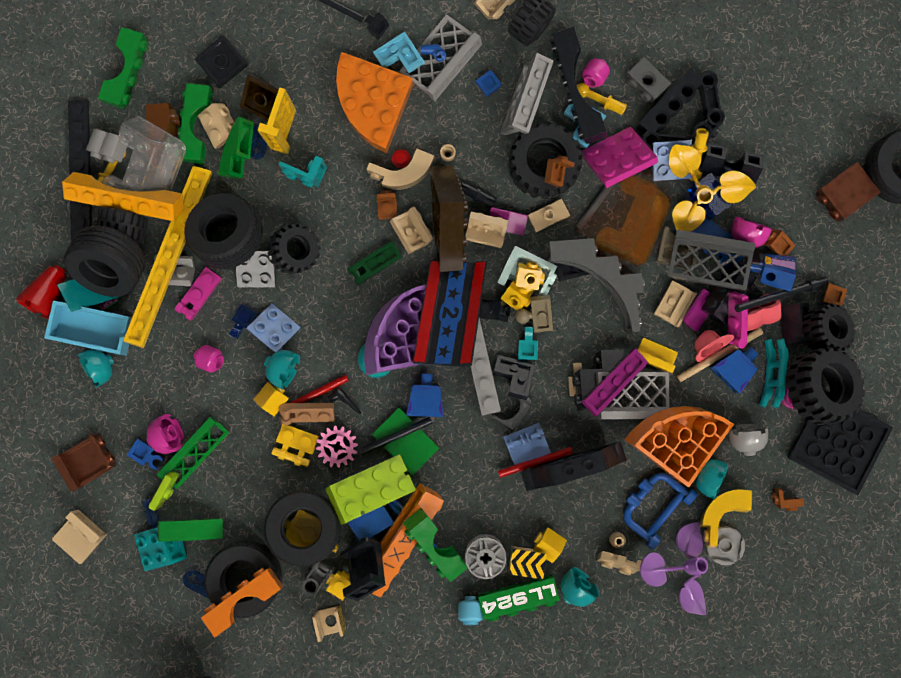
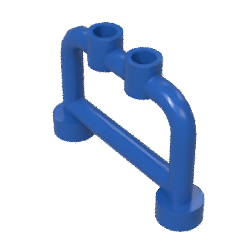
[623,472,698,550]

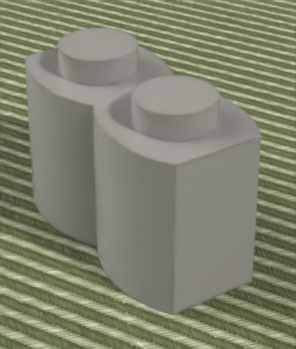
[86,129,129,164]

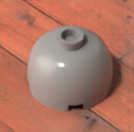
[728,424,769,456]

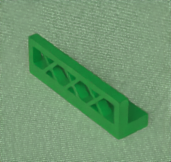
[157,417,230,489]

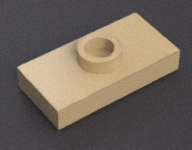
[528,199,570,233]

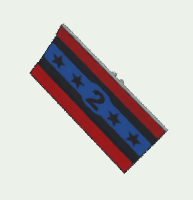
[413,260,487,367]

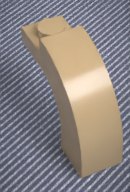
[367,148,435,190]

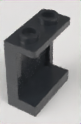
[340,537,386,601]

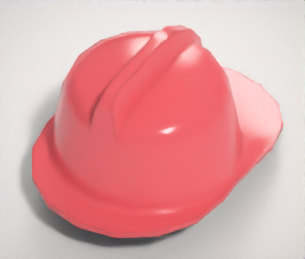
[694,330,734,362]

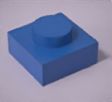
[476,70,502,97]

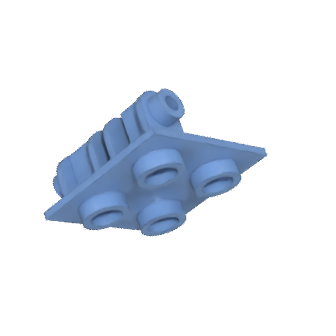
[651,140,692,181]
[246,303,301,352]
[503,423,551,473]

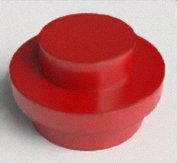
[392,149,411,169]

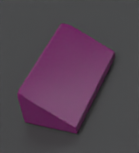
[489,207,528,236]
[683,288,710,332]

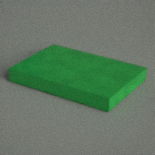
[372,408,439,476]

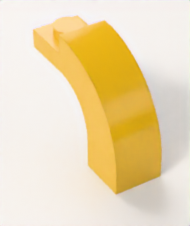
[700,490,752,548]

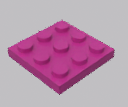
[582,127,658,188]

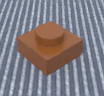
[821,283,847,306]

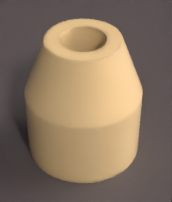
[440,144,456,161]
[609,532,626,548]

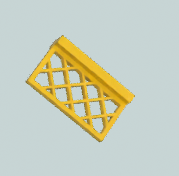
[258,88,296,154]

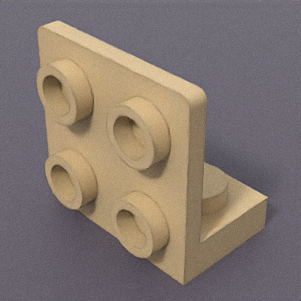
[52,510,107,564]

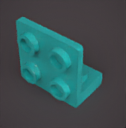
[278,156,327,188]
[134,527,187,571]

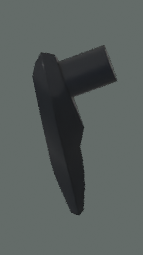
[328,387,361,414]

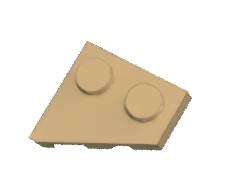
[596,551,642,575]

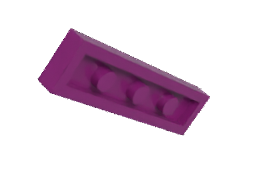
[581,348,648,416]

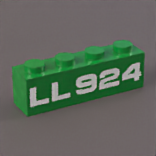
[478,575,560,622]

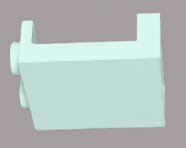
[497,246,557,296]

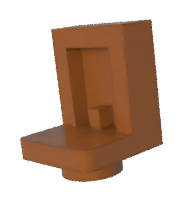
[544,156,575,187]
[771,488,804,511]

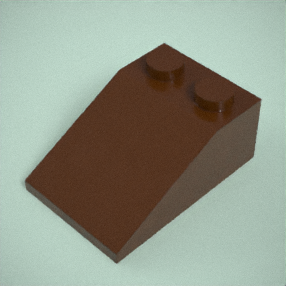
[145,103,181,170]

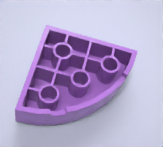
[364,284,426,375]

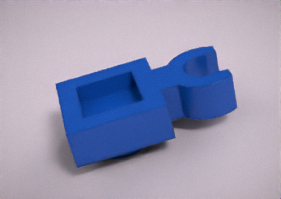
[127,439,164,470]

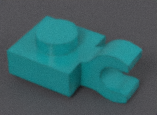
[518,327,538,360]

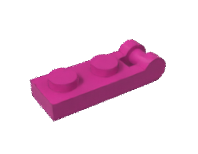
[175,267,222,321]
[726,291,748,348]

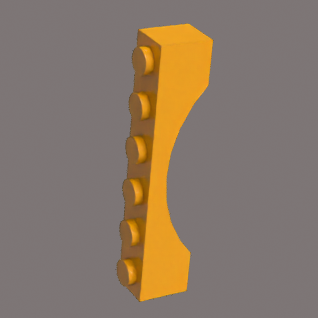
[62,172,183,221]

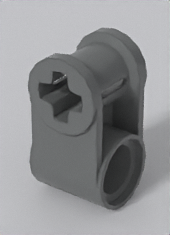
[302,561,335,596]

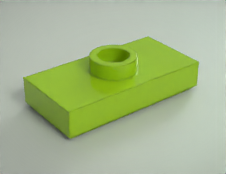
[149,471,180,511]

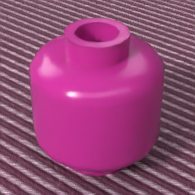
[582,59,610,88]
[194,345,224,373]

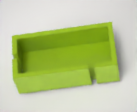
[325,454,416,525]

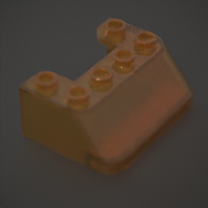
[594,175,671,266]

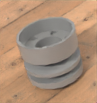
[465,534,506,579]

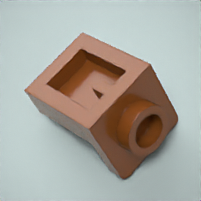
[376,191,398,220]
[763,229,796,256]

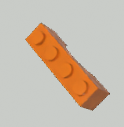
[201,567,283,638]

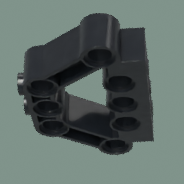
[636,68,725,151]
[521,441,627,491]

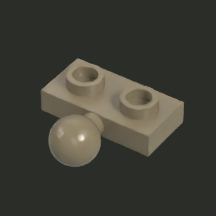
[515,295,553,333]

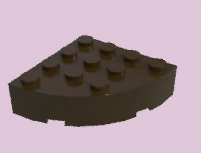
[430,166,467,272]

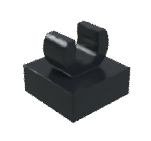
[365,13,389,40]

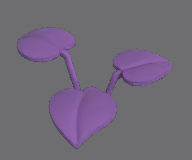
[640,523,708,615]

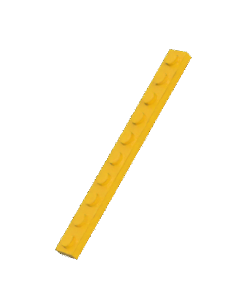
[123,166,212,348]

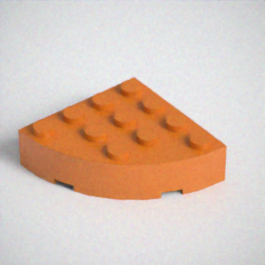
[336,52,414,154]
[624,406,734,487]

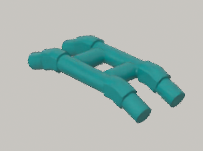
[758,338,789,409]

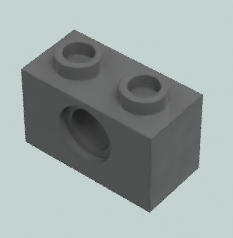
[626,57,671,104]

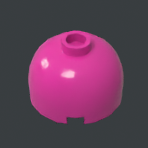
[731,216,772,247]
[147,414,184,454]

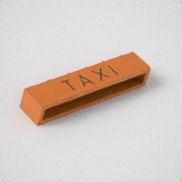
[372,483,444,598]

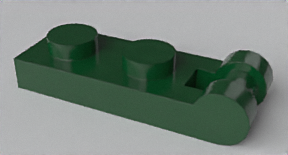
[347,241,403,286]

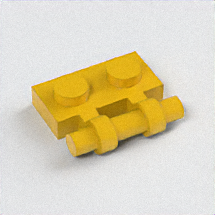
[271,424,319,467]

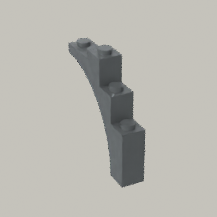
[544,238,645,333]

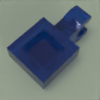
[229,304,258,339]

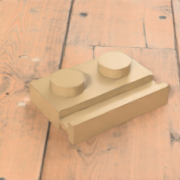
[654,280,697,328]

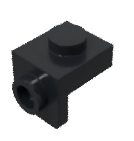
[479,299,511,322]

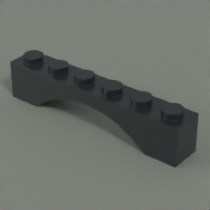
[551,27,608,144]

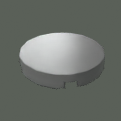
[705,526,745,565]

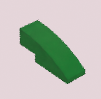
[218,117,254,179]
[158,518,223,542]

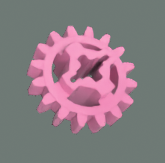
[316,426,358,468]

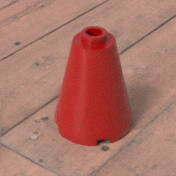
[15,265,66,320]

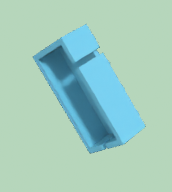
[44,301,132,356]

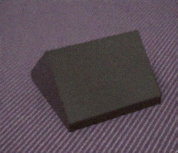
[240,74,279,121]

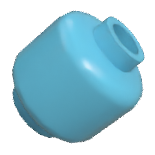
[458,596,483,625]

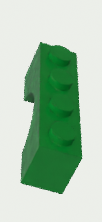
[98,27,149,110]
[176,83,213,164]
[403,508,468,582]

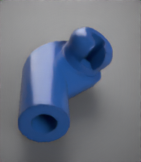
[421,44,446,62]

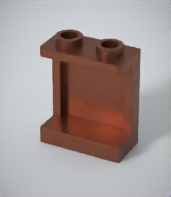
[815,162,881,222]
[51,434,116,492]

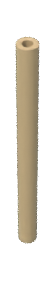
[677,327,763,383]

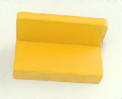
[638,338,678,374]

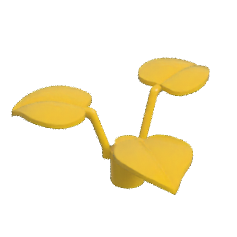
[669,144,756,232]

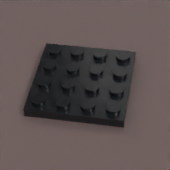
[787,390,893,495]

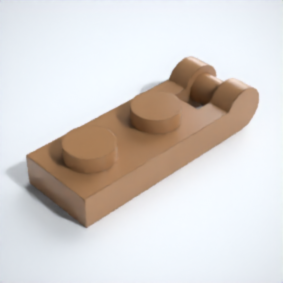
[279,403,335,425]

